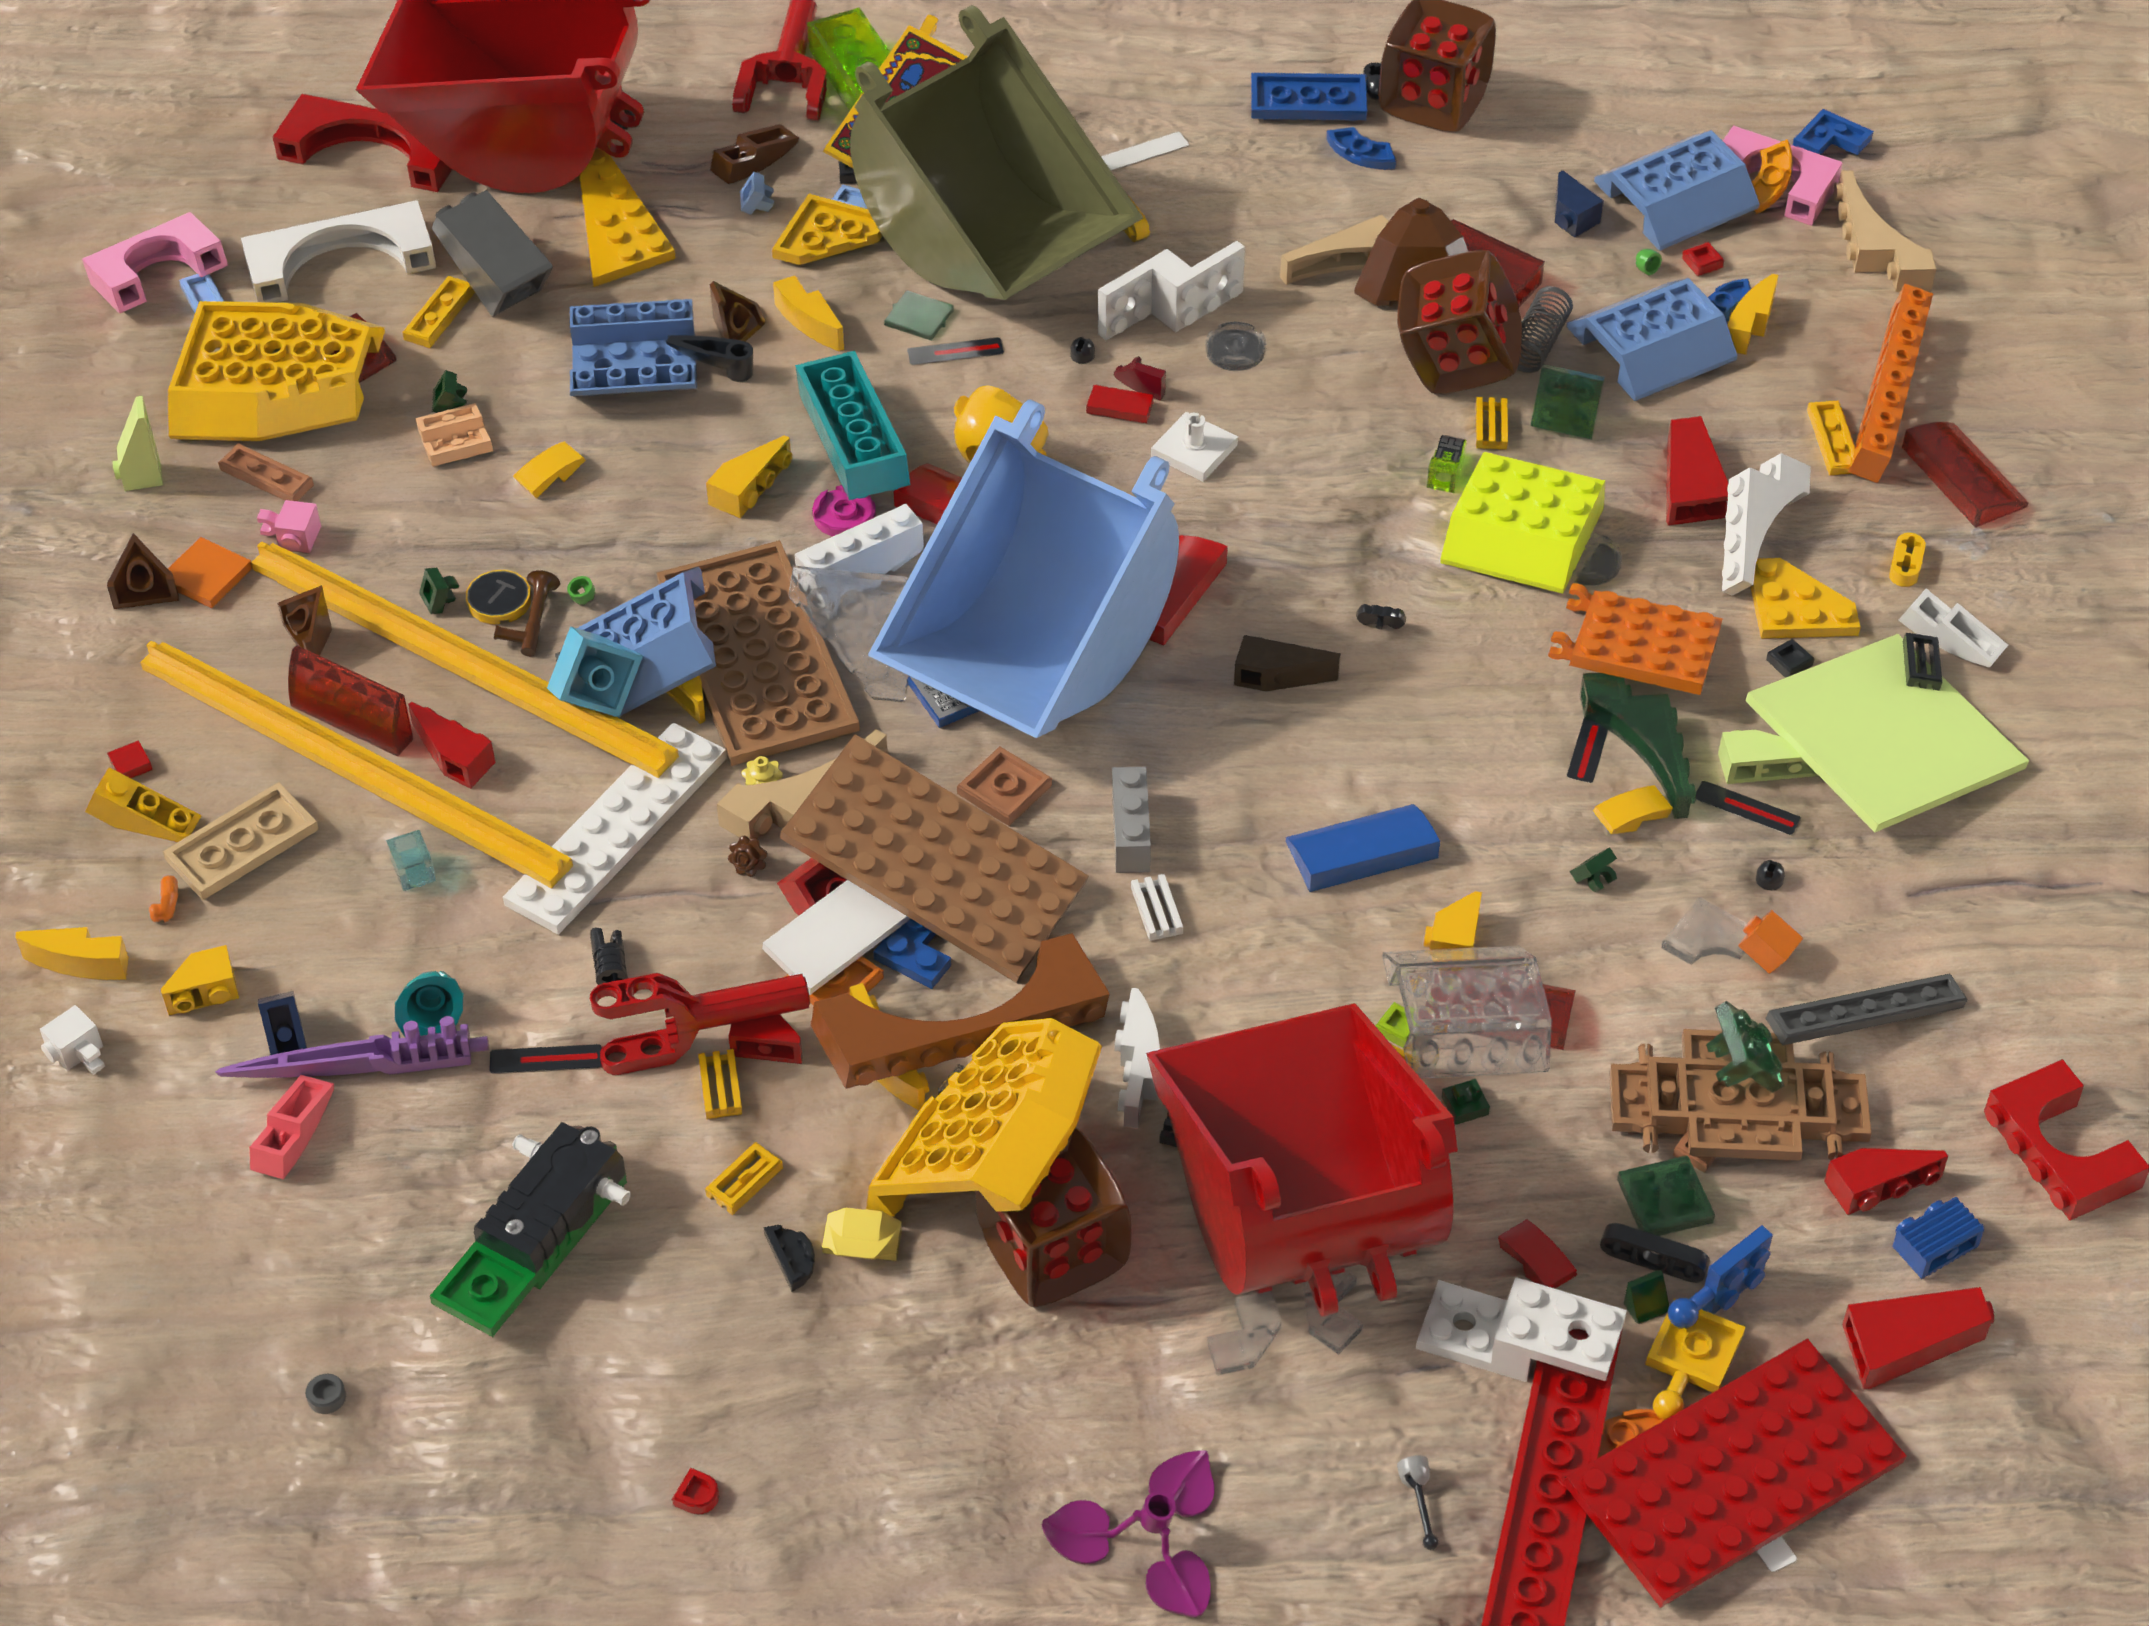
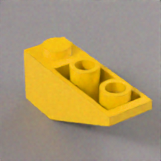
[706,435,793,518]
[85,767,202,842]

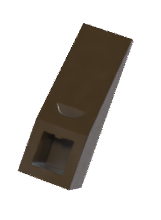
[1234,635,1341,692]

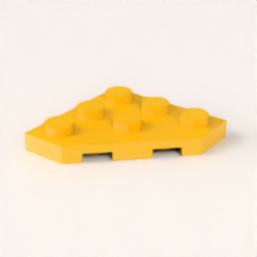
[772,193,883,265]
[1750,558,1861,639]

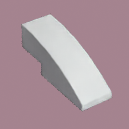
[1899,588,2008,668]

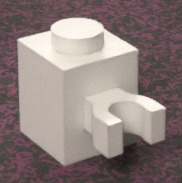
[40,1005,105,1075]

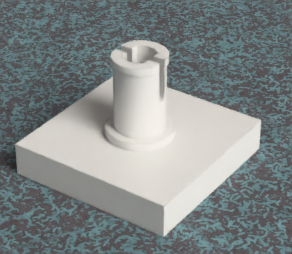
[1151,412,1238,482]

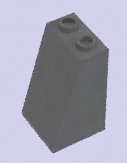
[432,190,553,317]

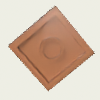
[957,746,1052,826]

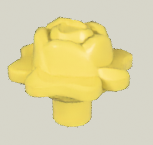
[741,756,783,785]

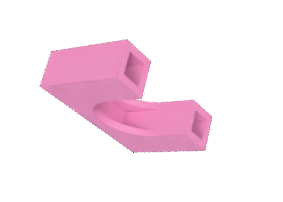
[1723,126,1843,226]
[82,212,228,314]

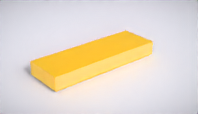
[402,276,475,348]
[1807,400,1855,476]

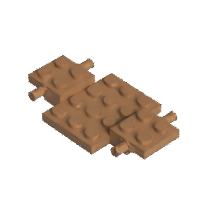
[1609,1029,1872,1161]

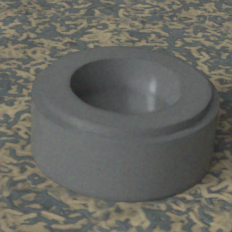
[305,1374,346,1414]

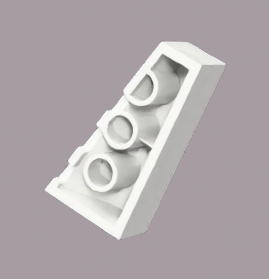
[795,504,924,620]

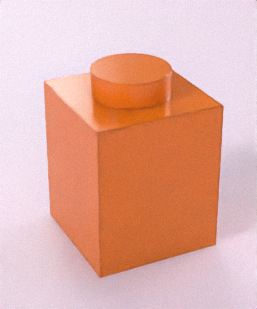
[1738,910,1803,974]

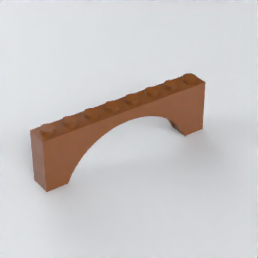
[811,933,1110,1089]

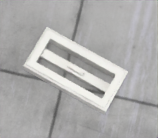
[1131,874,1183,941]

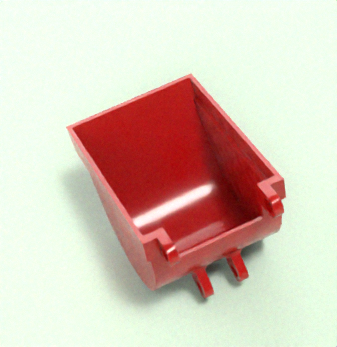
[356,0,650,193]
[1146,1003,1458,1317]

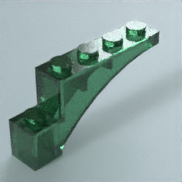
[1579,673,1696,819]

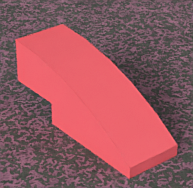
[250,1075,334,1180]

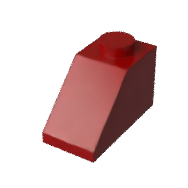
[728,1014,803,1064]

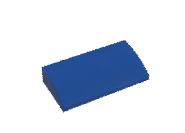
[1285,804,1440,892]

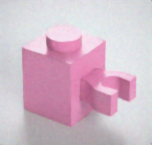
[257,500,321,553]

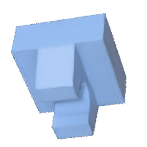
[740,171,774,215]

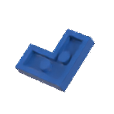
[1793,109,1874,155]
[873,919,952,989]

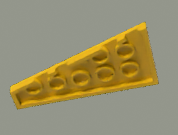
[580,148,676,287]

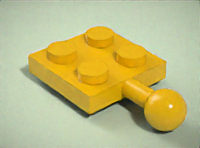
[1645,1298,1746,1420]

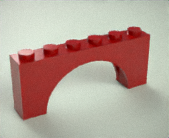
[273,94,452,193]

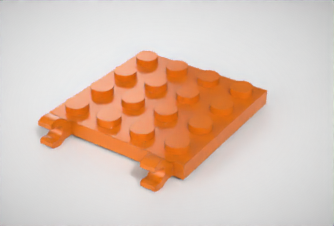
[1548,583,1723,695]

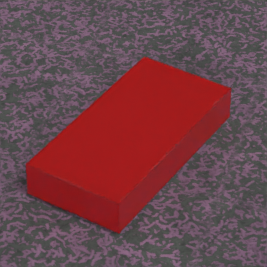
[1086,385,1154,424]

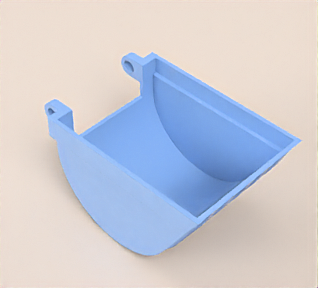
[868,399,1179,738]

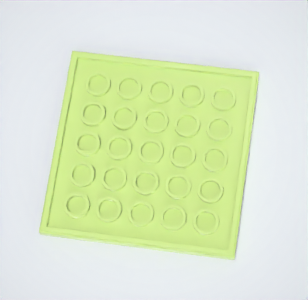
[1745,634,2029,832]

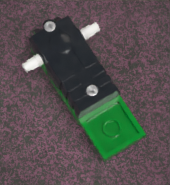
[430,1122,631,1337]

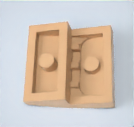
[415,403,493,467]

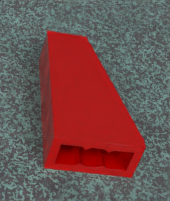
[1666,416,1729,526]
[1842,1287,1995,1390]

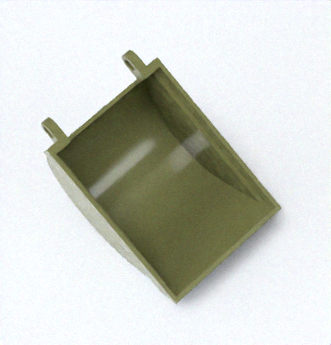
[850,5,1143,300]

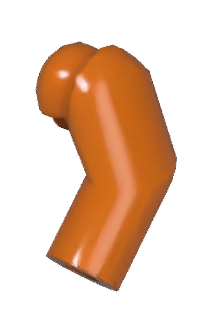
[149,875,179,923]

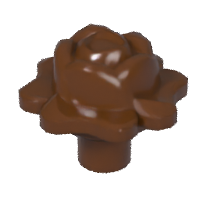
[728,835,768,877]

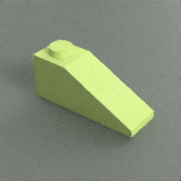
[112,396,163,491]
[1718,729,1819,784]

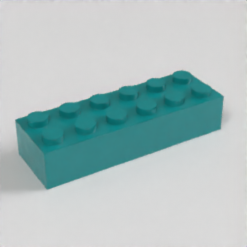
[795,351,910,500]

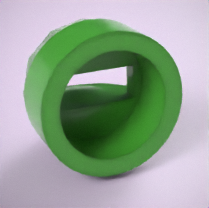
[1636,248,1662,275]
[567,576,596,605]

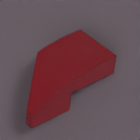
[1114,356,1166,401]

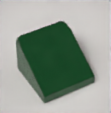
[1623,1270,1669,1324]

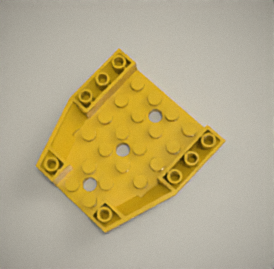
[168,301,385,441]
[866,1018,1102,1216]

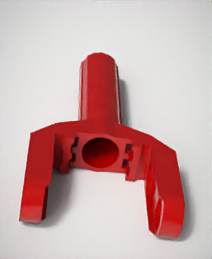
[732,0,827,121]
[590,973,810,1075]

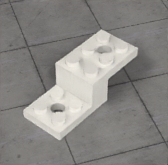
[1098,241,1245,341]
[1416,1277,1627,1382]

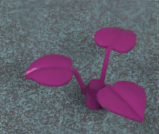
[1041,1450,1214,1617]

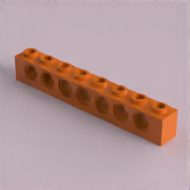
[1848,283,1933,483]

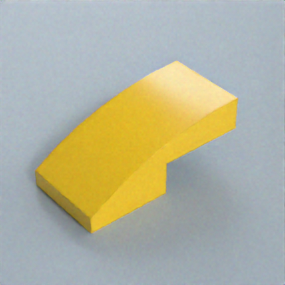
[513,441,586,499]
[1593,785,1673,834]

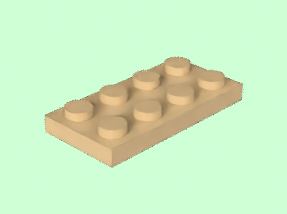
[163,782,319,900]

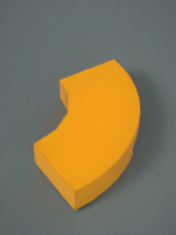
[1751,139,1793,214]

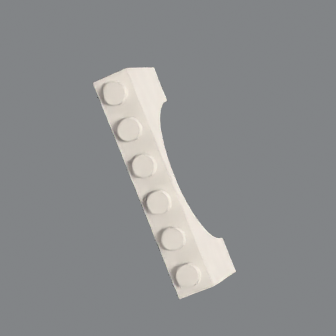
[241,200,436,303]

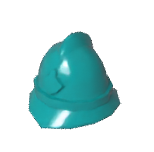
[394,971,464,1037]

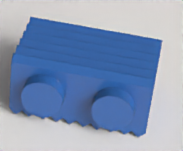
[1892,1197,1984,1279]

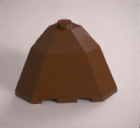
[1354,197,1469,306]

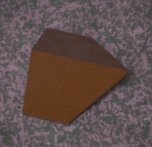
[710,281,766,342]
[107,533,179,609]
[277,585,332,666]

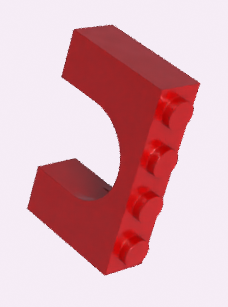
[1984,1059,2149,1221]

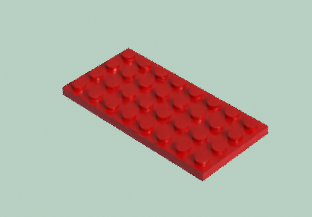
[1563,1338,1907,1608]

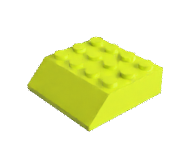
[1440,452,1605,594]

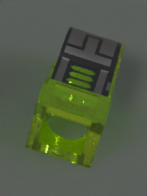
[1427,435,1467,493]

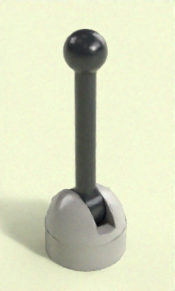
[1397,1455,1438,1550]

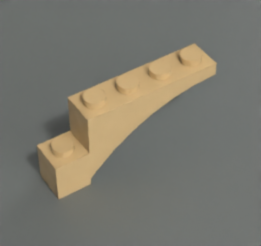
[1833,170,1936,292]
[1280,214,1389,285]
[717,729,888,840]

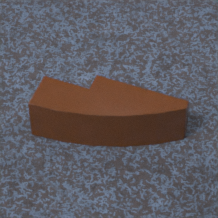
[710,124,799,184]

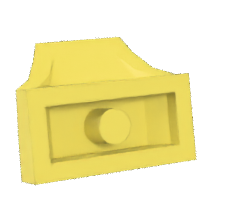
[822,1208,902,1261]

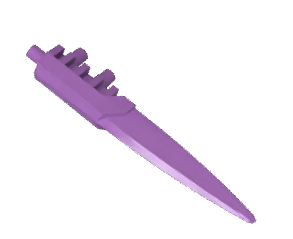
[215,1016,489,1078]

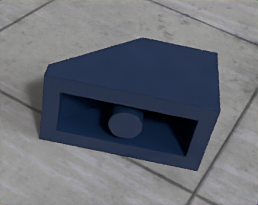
[1554,170,1604,238]
[258,991,307,1055]

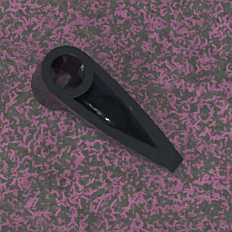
[666,335,753,382]

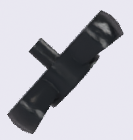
[1356,604,1406,629]

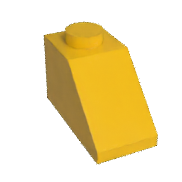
[1423,891,1482,968]

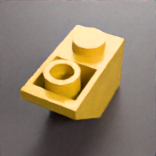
[161,945,239,1016]

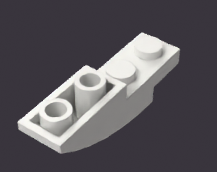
[1114,988,1160,1128]

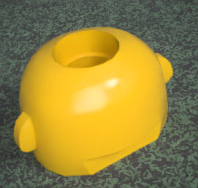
[954,385,1048,464]

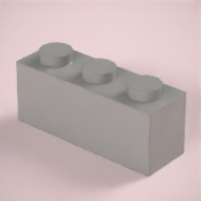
[1112,767,1151,873]

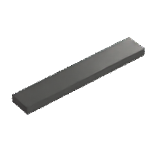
[1766,973,1968,1046]

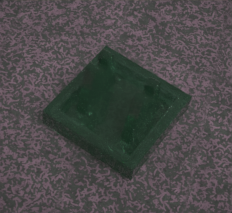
[1531,364,1605,439]
[1706,1001,1784,1093]
[1617,1155,1715,1236]

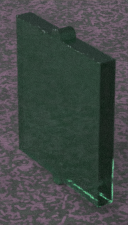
[884,290,954,341]

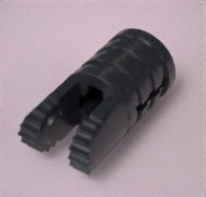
[590,927,628,985]

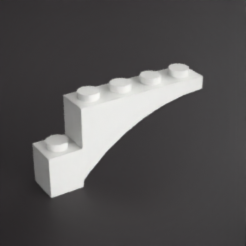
[1722,453,1811,596]

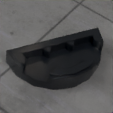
[764,1225,815,1292]

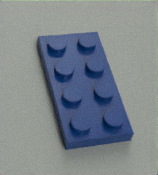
[1251,73,1367,121]

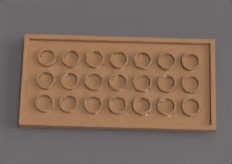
[656,540,860,766]
[780,734,1089,983]

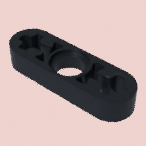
[1600,1223,1710,1283]

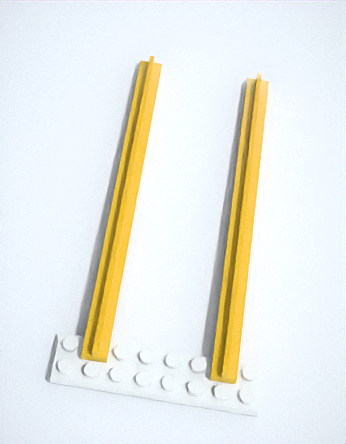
[140,542,727,935]

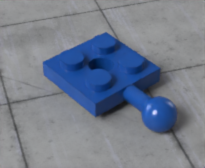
[1668,1225,1773,1329]

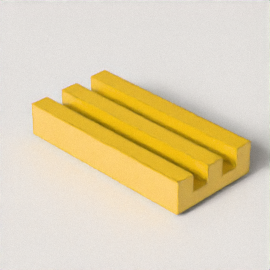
[1476,397,1508,450]
[698,1049,742,1119]
[705,1142,783,1215]

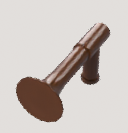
[494,570,560,657]

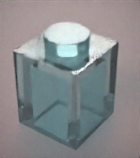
[386,830,436,891]

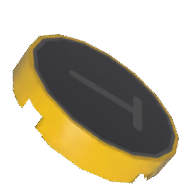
[466,570,531,625]

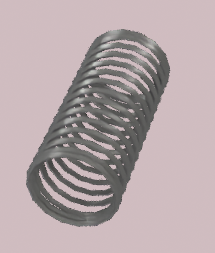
[1517,286,1573,373]

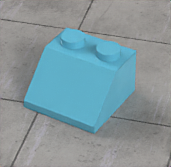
[547,626,643,717]

